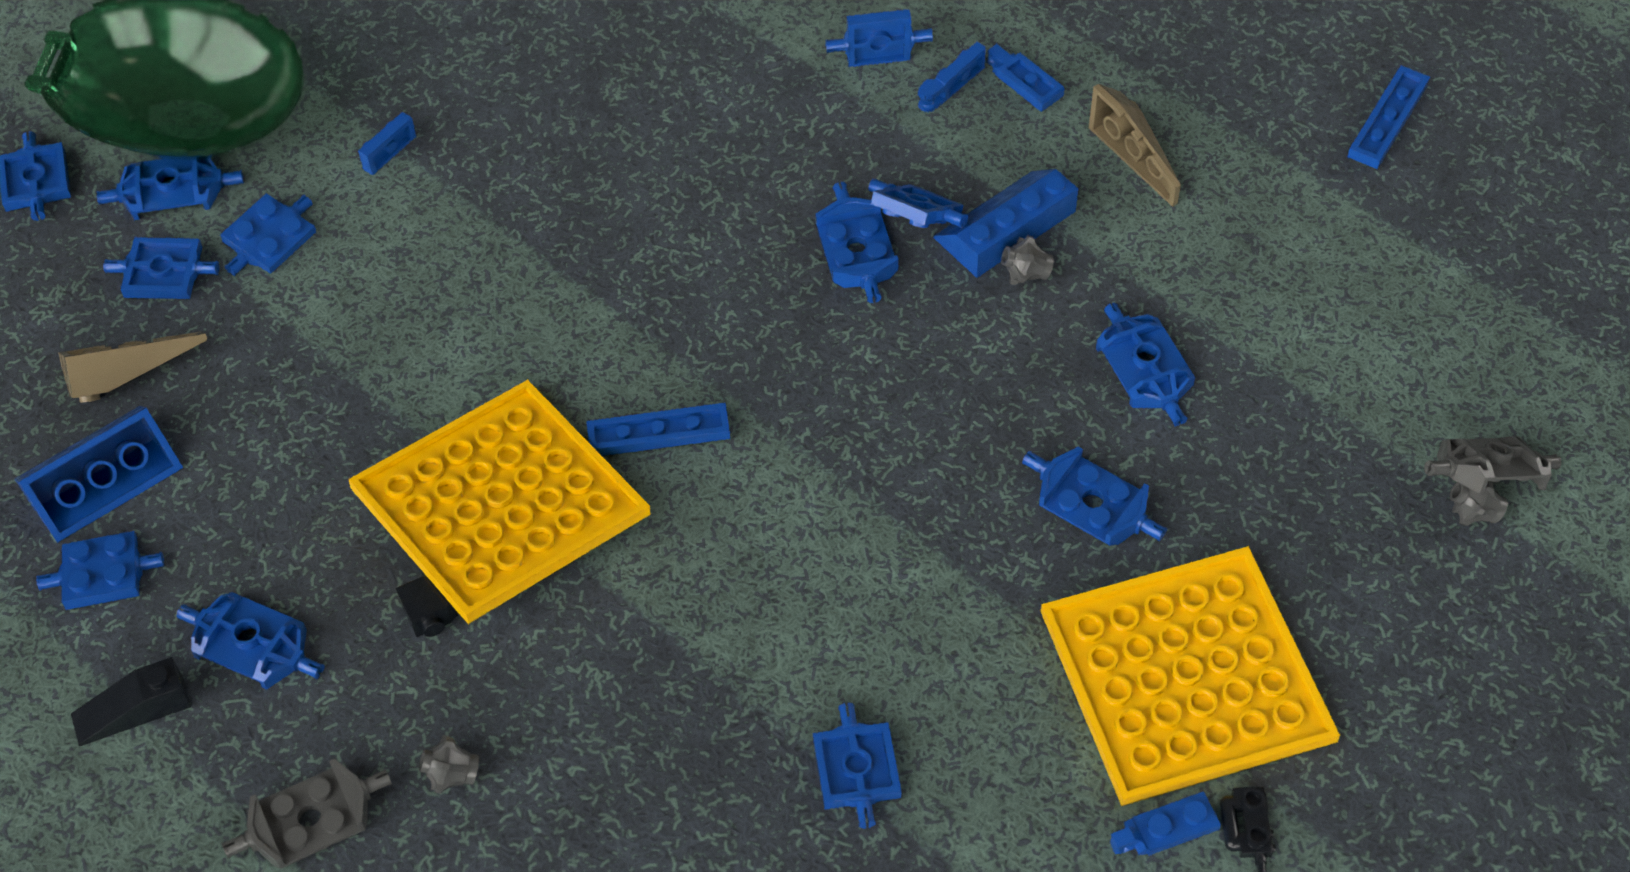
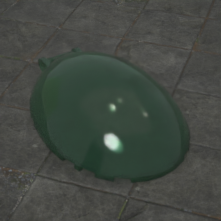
[24,0,304,160]

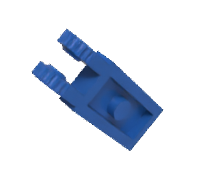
[918,42,986,113]

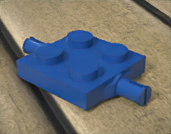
[825,9,933,67]
[0,131,71,221]
[868,178,968,228]
[220,193,316,276]
[103,237,219,299]
[36,531,165,610]
[813,703,902,828]

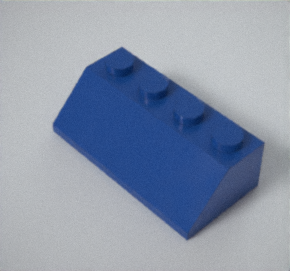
[933,169,1078,278]
[14,406,183,543]

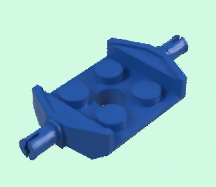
[96,153,244,220]
[816,182,898,303]
[1096,303,1195,426]
[1022,446,1167,546]
[176,592,325,689]

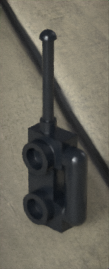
[1220,787,1276,872]

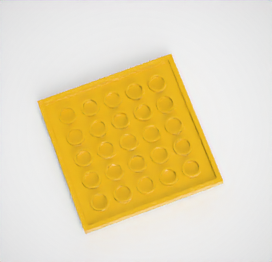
[348,380,651,624]
[1041,546,1340,806]

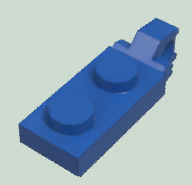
[987,44,1065,112]
[1110,791,1221,856]

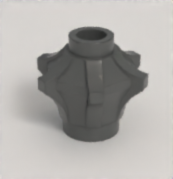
[1001,235,1054,285]
[1450,481,1508,526]
[419,735,479,794]

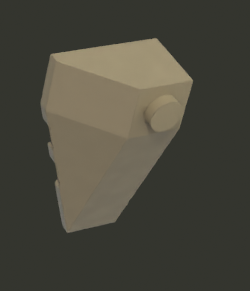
[1089,84,1181,207]
[58,332,207,403]

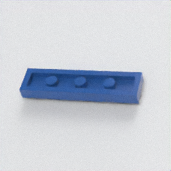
[1347,65,1430,169]
[586,403,730,456]

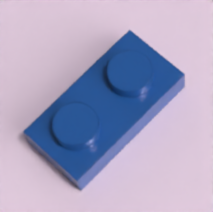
[358,112,417,175]

